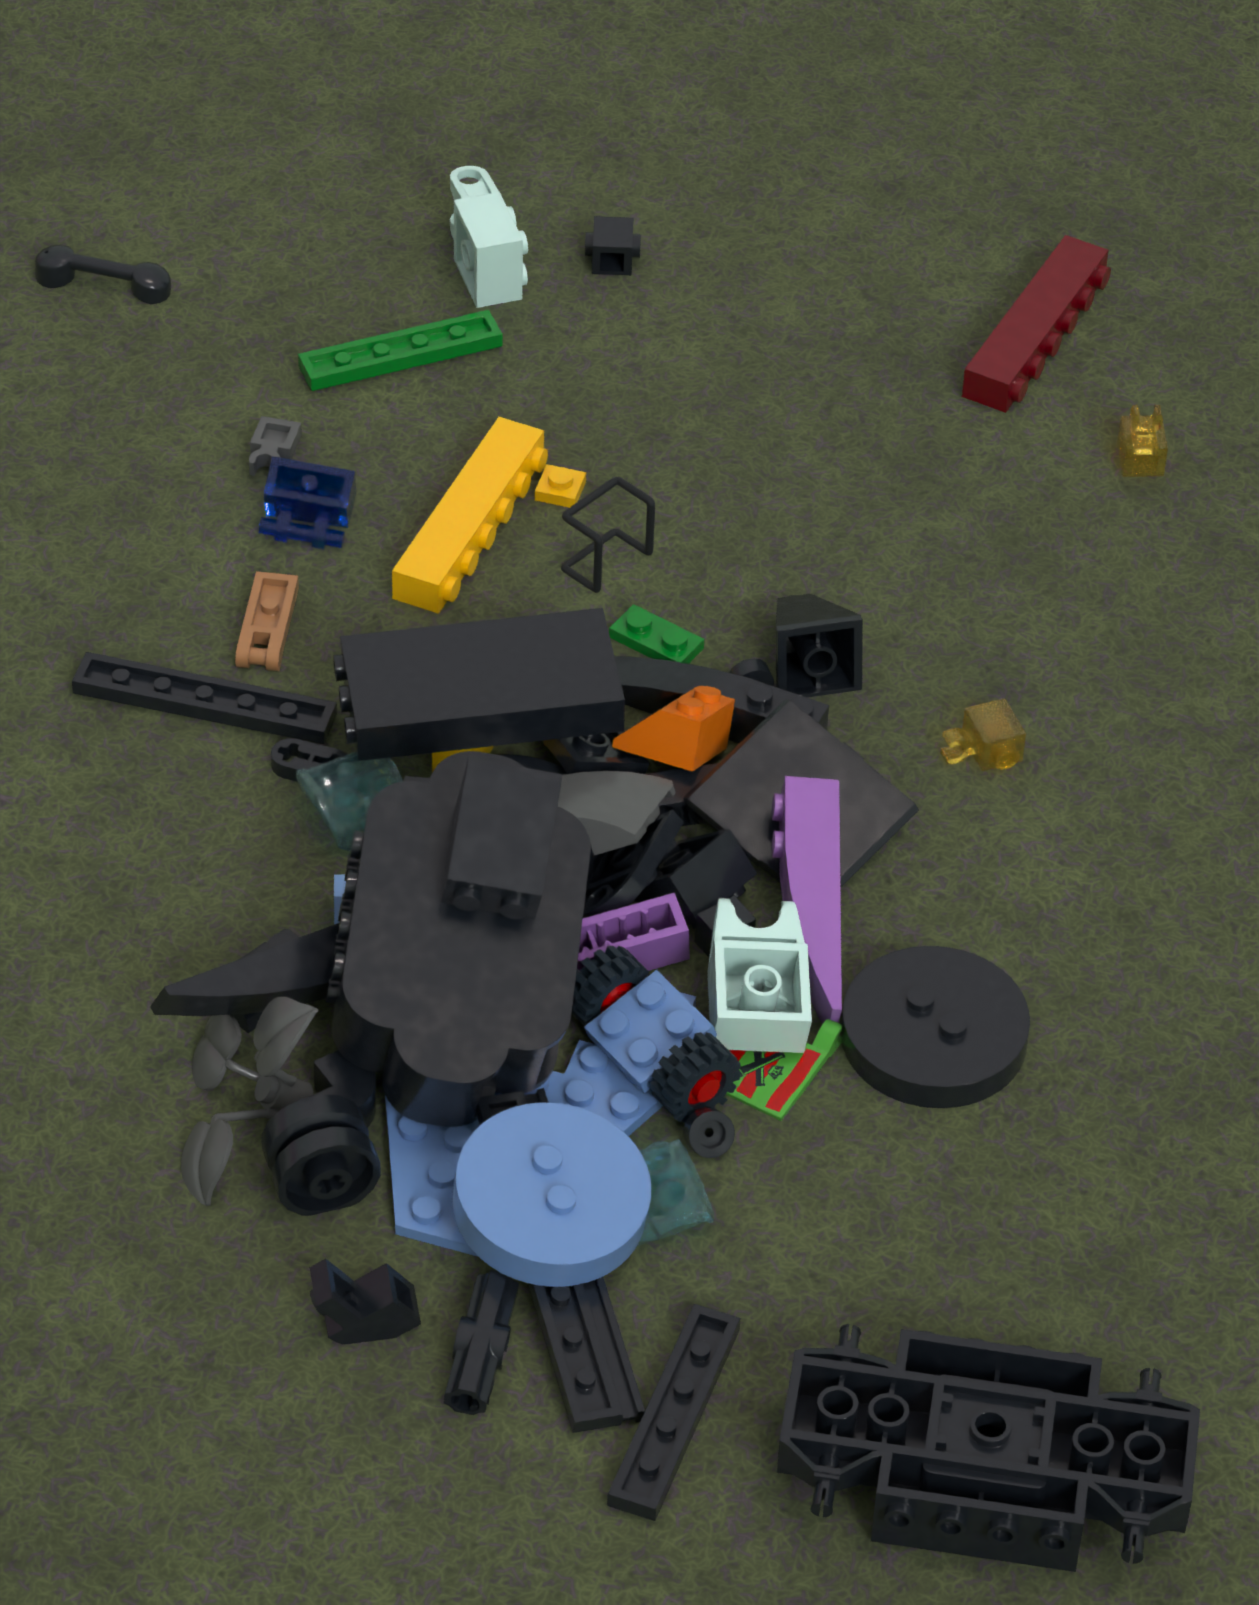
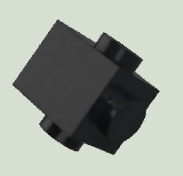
[585,216,641,276]

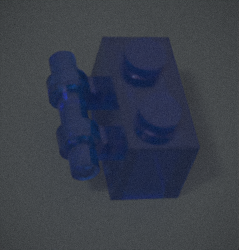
[259,456,356,549]

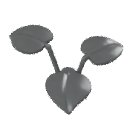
[181,997,318,1206]

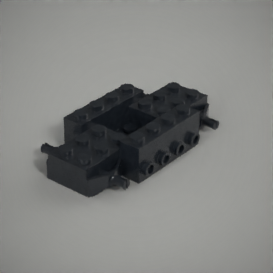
[777,1324,1200,1572]

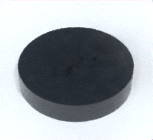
[841,946,1030,1108]

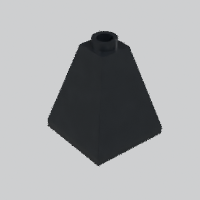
[776,594,863,698]

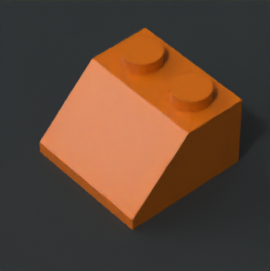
[612,686,735,772]

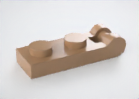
[235,571,299,672]

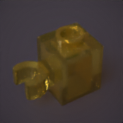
[1117,405,1168,477]
[940,698,1026,771]

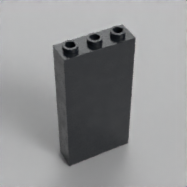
[333,608,625,761]

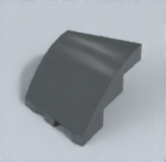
[558,771,676,855]

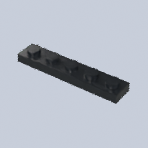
[607,1304,741,1521]

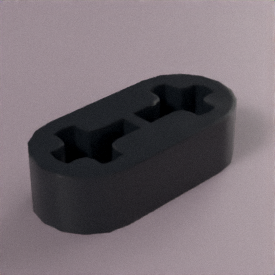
[271,738,353,790]

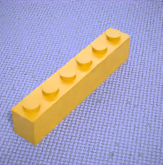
[392,417,548,614]

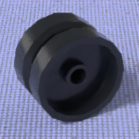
[261,1094,381,1216]

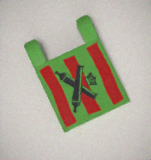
[726,1019,843,1121]

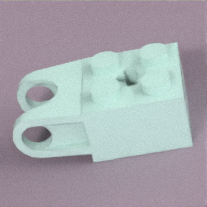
[450,166,528,308]
[707,898,812,1053]

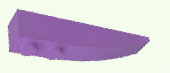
[772,776,842,1024]
[577,893,690,971]

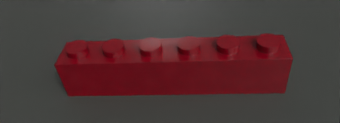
[962,235,1111,413]

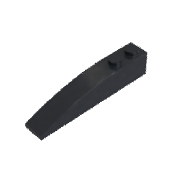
[615,656,829,743]
[150,923,340,1016]

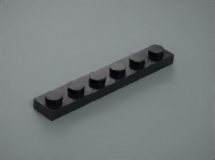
[72,652,337,744]

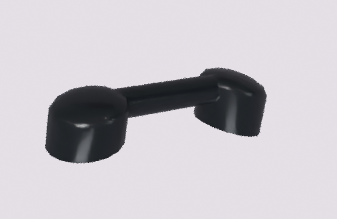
[35,244,171,304]

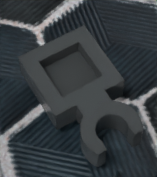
[249,416,302,479]

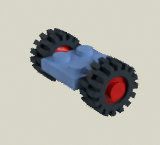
[571,945,741,1123]

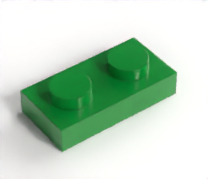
[609,604,704,664]

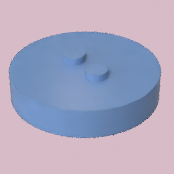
[452,1103,651,1287]

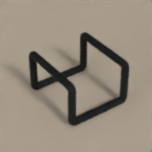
[561,477,655,593]

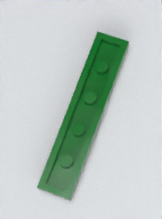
[298,310,503,391]

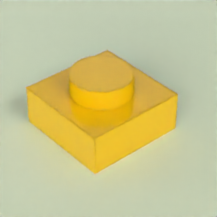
[535,464,586,508]

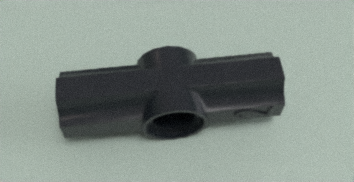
[444,1270,519,1415]

